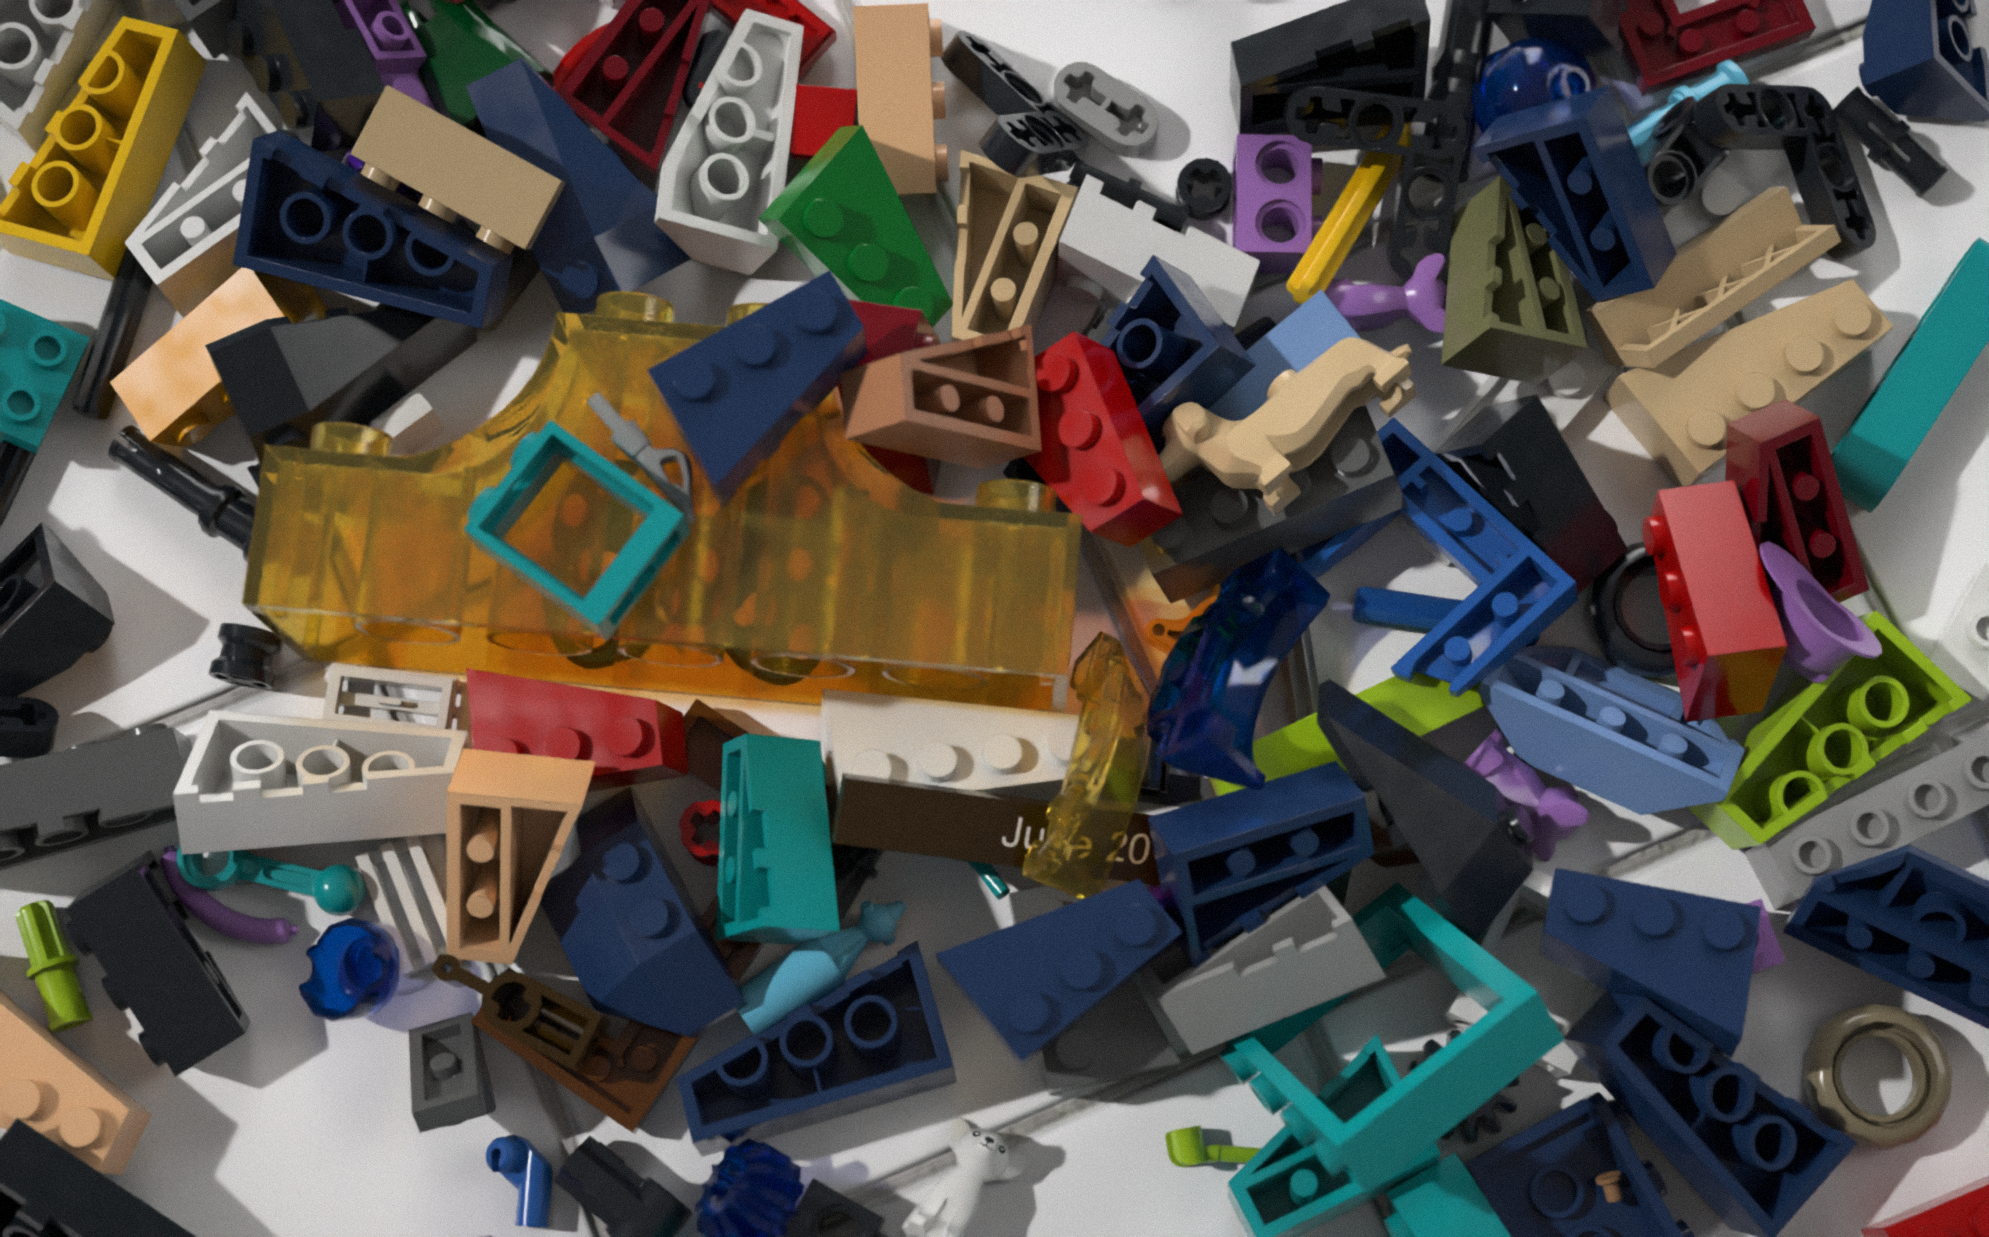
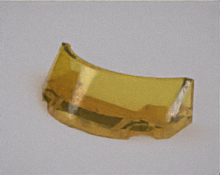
[1021,631,1153,900]

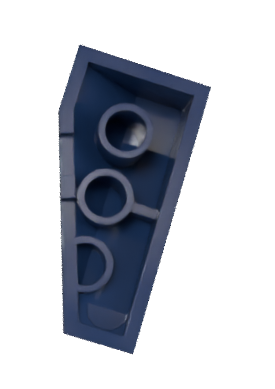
[1859,0,1989,122]

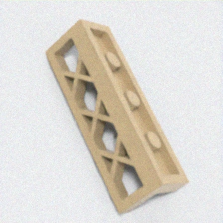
[1585,186,1841,368]

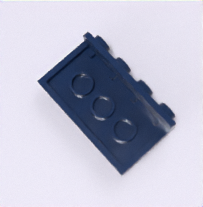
[1463,1092,1695,1237]

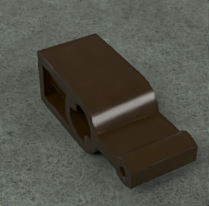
[431,954,611,1074]

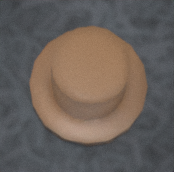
[1595,1171,1623,1203]

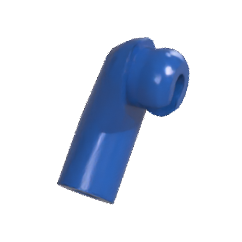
[486,1134,553,1228]

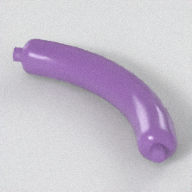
[160,845,298,944]

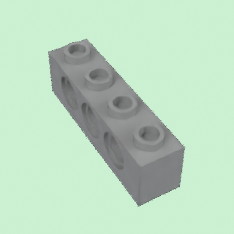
[1744,730,1989,910]

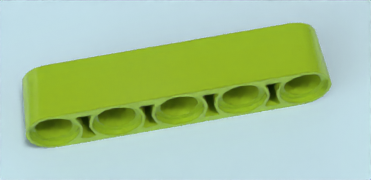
[1203,672,1486,796]

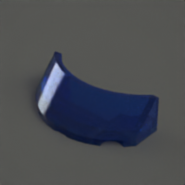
[1146,547,1330,790]

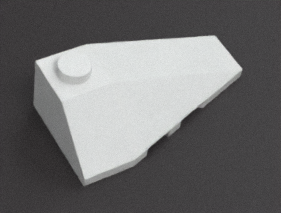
[654,9,804,276]

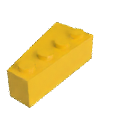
[0,16,207,281]

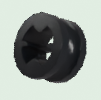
[1175,158,1232,221]

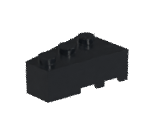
[227,0,385,152]
[1230,0,1431,135]

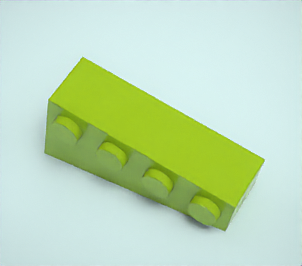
[1687,610,1972,850]

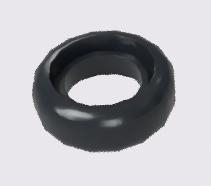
[1585,542,1677,680]

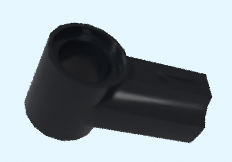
[553,1135,694,1237]

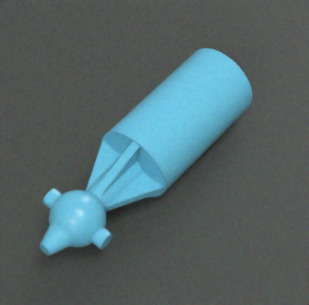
[738,900,907,1036]

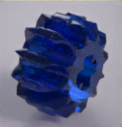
[694,1138,804,1237]

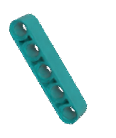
[1831,237,1989,513]

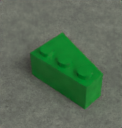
[758,125,953,328]

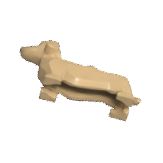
[1158,337,1416,516]

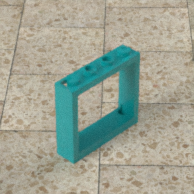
[1218,882,1564,1194]

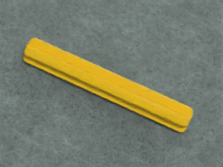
[1286,122,1414,305]

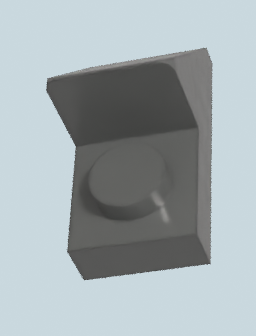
[409,1012,496,1133]

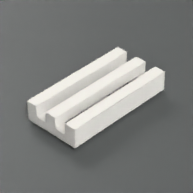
[322,663,462,729]
[355,835,447,978]

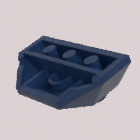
[540,786,748,1039]
[1783,844,1989,1029]

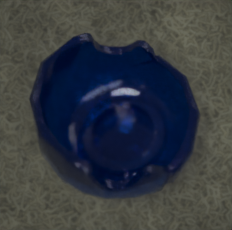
[299,918,400,1022]

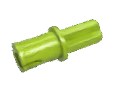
[15,900,93,1033]

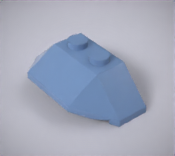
[1478,645,1745,815]

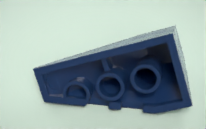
[466,58,691,322]

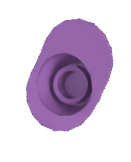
[1760,541,1882,683]

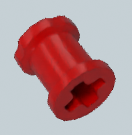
[679,799,721,866]

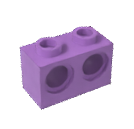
[1232,134,1323,274]

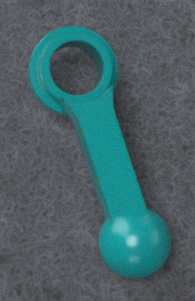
[177,845,366,916]

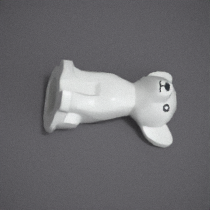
[899,1118,1027,1237]

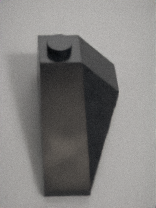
[205,304,478,481]
[0,522,115,696]
[1317,679,1536,941]

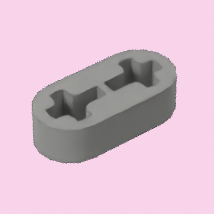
[1053,62,1158,157]

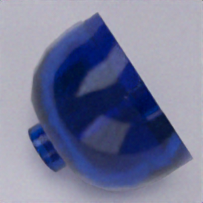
[1472,37,1599,134]

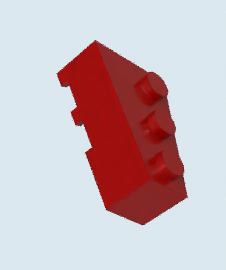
[1024,331,1183,547]

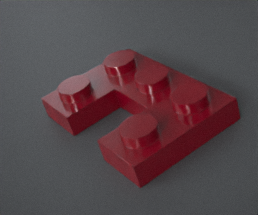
[1618,0,1816,97]

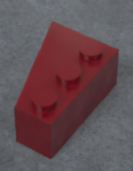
[1725,399,1870,603]

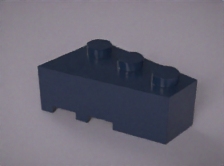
[647,270,868,508]

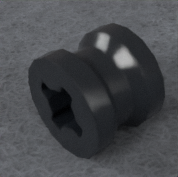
[208,623,284,689]

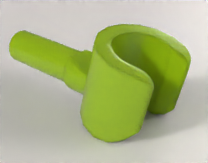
[1165,1125,1260,1167]

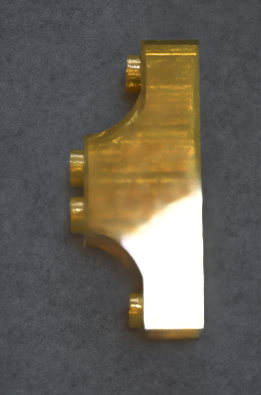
[242,291,1083,713]

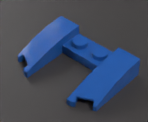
[1292,417,1578,697]

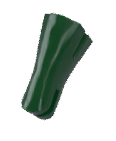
[399,0,554,140]

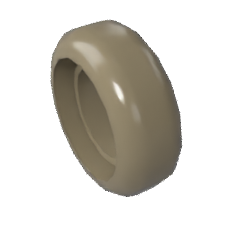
[1802,1003,1952,1151]

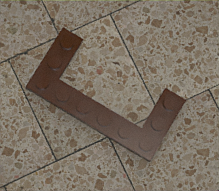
[471,698,835,1134]

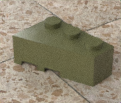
[1441,175,1588,385]

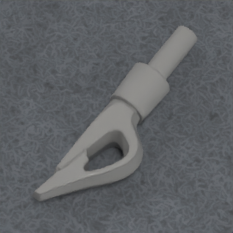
[587,392,696,526]

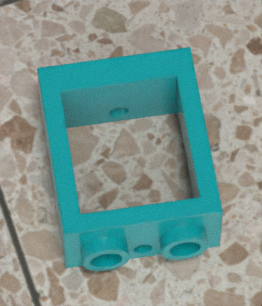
[464,420,691,641]

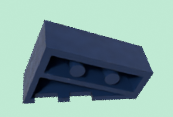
[1471,85,1676,302]
[1148,761,1374,969]
[1539,867,1761,1058]
[936,879,1182,1067]

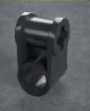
[1636,96,1733,211]

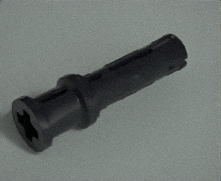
[108,425,288,567]

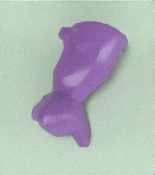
[1325,253,1447,334]
[1463,728,1590,862]

